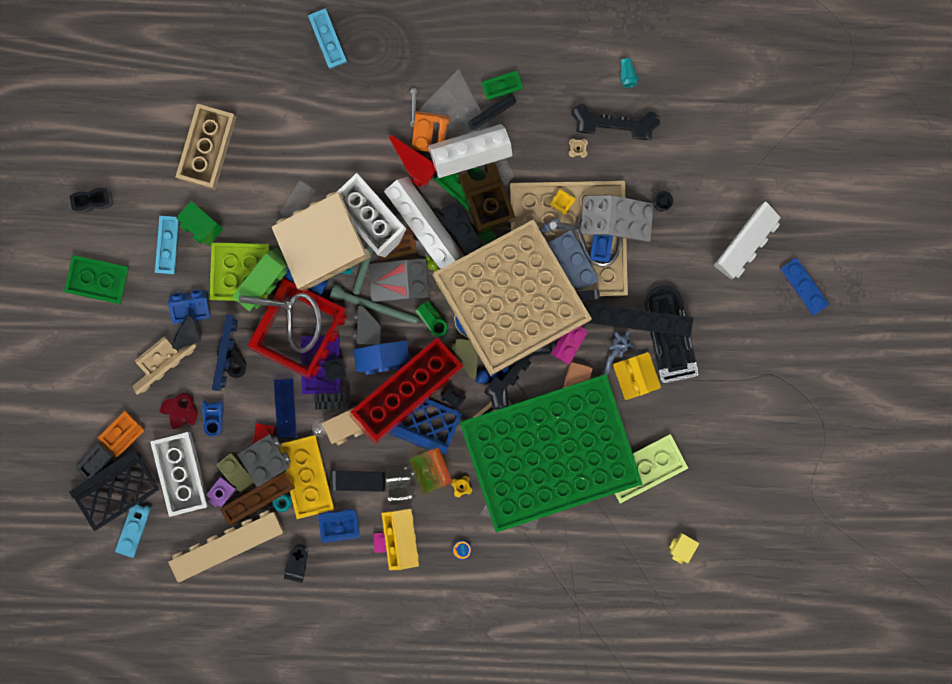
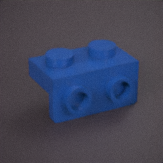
[318,509,360,543]

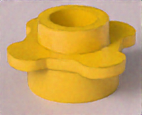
[451,476,472,497]

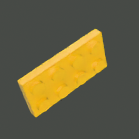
[279,435,334,519]

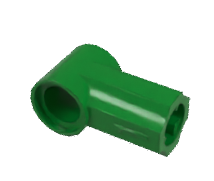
[415,301,448,338]

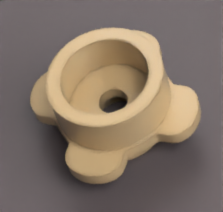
[569,139,588,158]

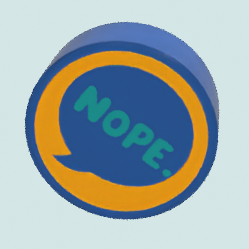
[452,540,472,560]

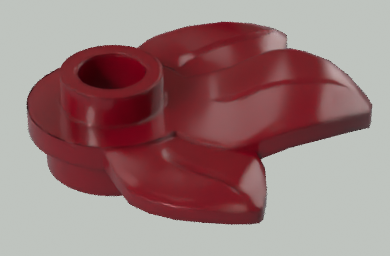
[159,393,198,429]

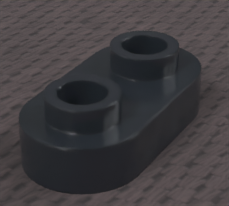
[217,345,247,378]

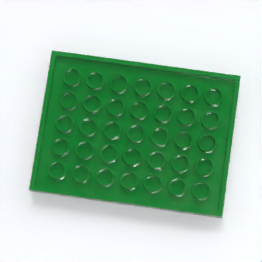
[459,374,643,533]

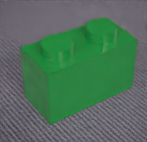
[176,201,224,247]

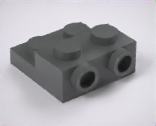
[237,434,291,487]

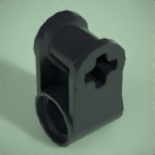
[284,544,308,583]

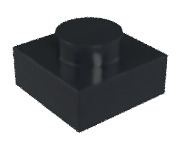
[324,358,347,381]

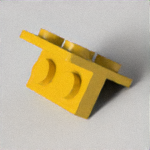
[613,352,661,400]

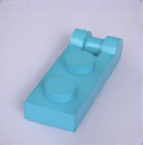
[115,504,151,558]

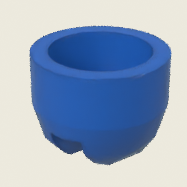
[476,370,491,384]

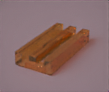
[379,234,418,260]

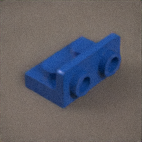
[168,289,211,324]

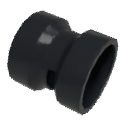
[653,191,674,212]

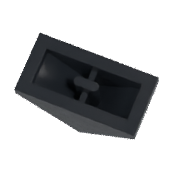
[172,309,202,349]

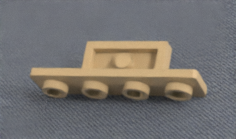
[133,336,197,395]

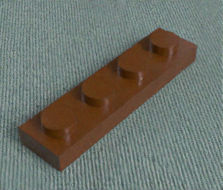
[220,471,295,526]

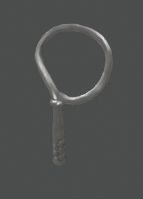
[550,213,622,267]
[239,293,321,353]

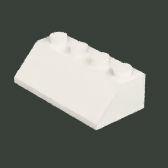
[428,124,512,178]
[337,173,406,257]
[713,202,781,280]

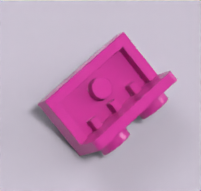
[551,326,588,365]

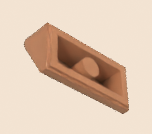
[563,362,592,388]

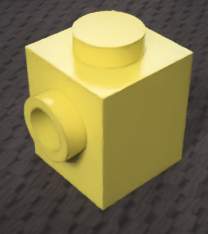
[669,533,700,564]

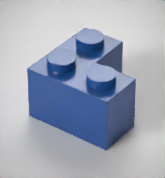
[353,341,410,375]

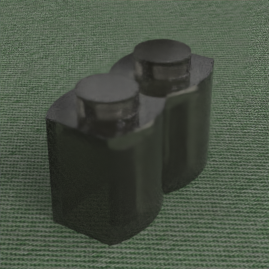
[385,463,416,505]

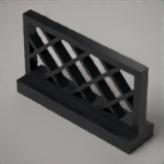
[69,450,160,531]

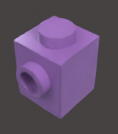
[206,477,237,507]

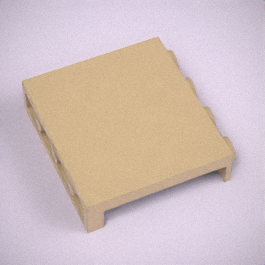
[272,192,371,291]

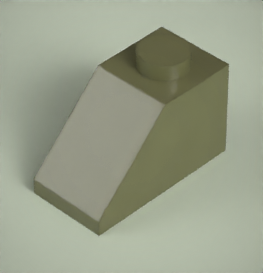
[451,339,478,379]
[216,452,255,494]

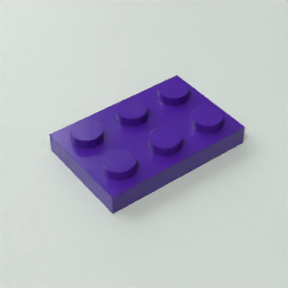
[301,336,341,394]

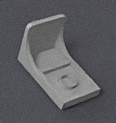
[581,195,653,242]

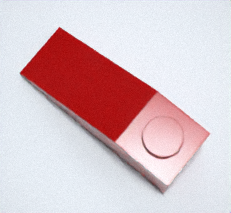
[389,135,436,188]

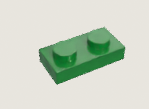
[481,70,523,101]

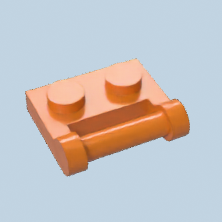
[412,111,450,152]

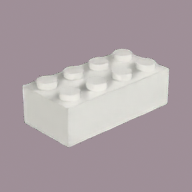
[151,432,210,517]

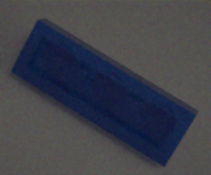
[274,379,297,438]

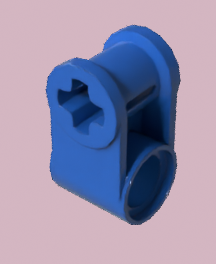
[202,400,224,437]

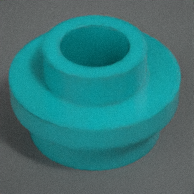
[272,494,292,512]

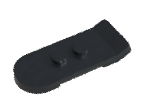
[645,285,699,383]

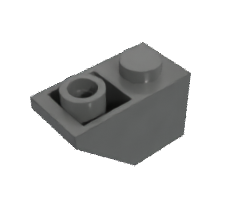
[353,306,381,345]

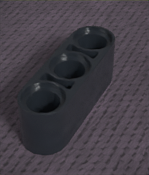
[330,471,386,492]

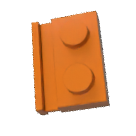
[98,411,145,458]

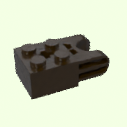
[457,161,516,234]

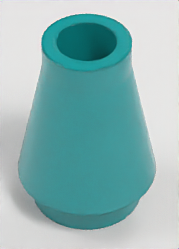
[620,58,639,88]

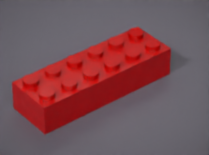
[350,337,463,445]

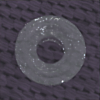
[312,420,327,439]

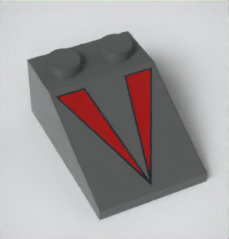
[369,259,429,302]

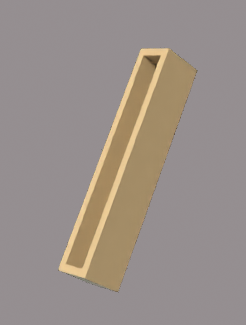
[168,510,285,583]

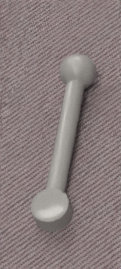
[410,88,418,128]

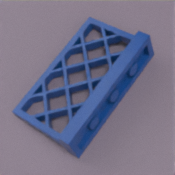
[389,399,462,457]

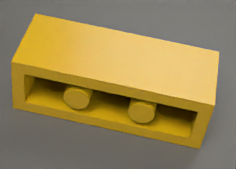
[381,509,419,570]

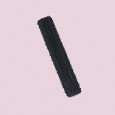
[468,94,517,130]

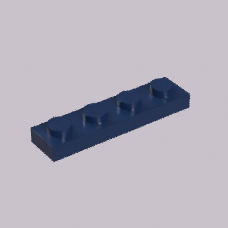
[212,314,238,391]

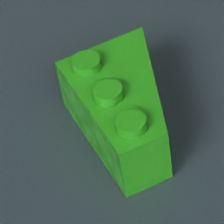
[232,247,289,312]

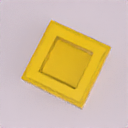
[549,189,576,215]

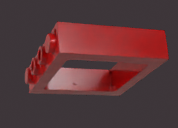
[248,279,348,380]

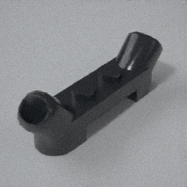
[571,104,660,140]
[484,343,552,410]

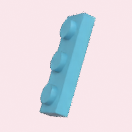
[308,8,347,70]
[155,216,179,275]

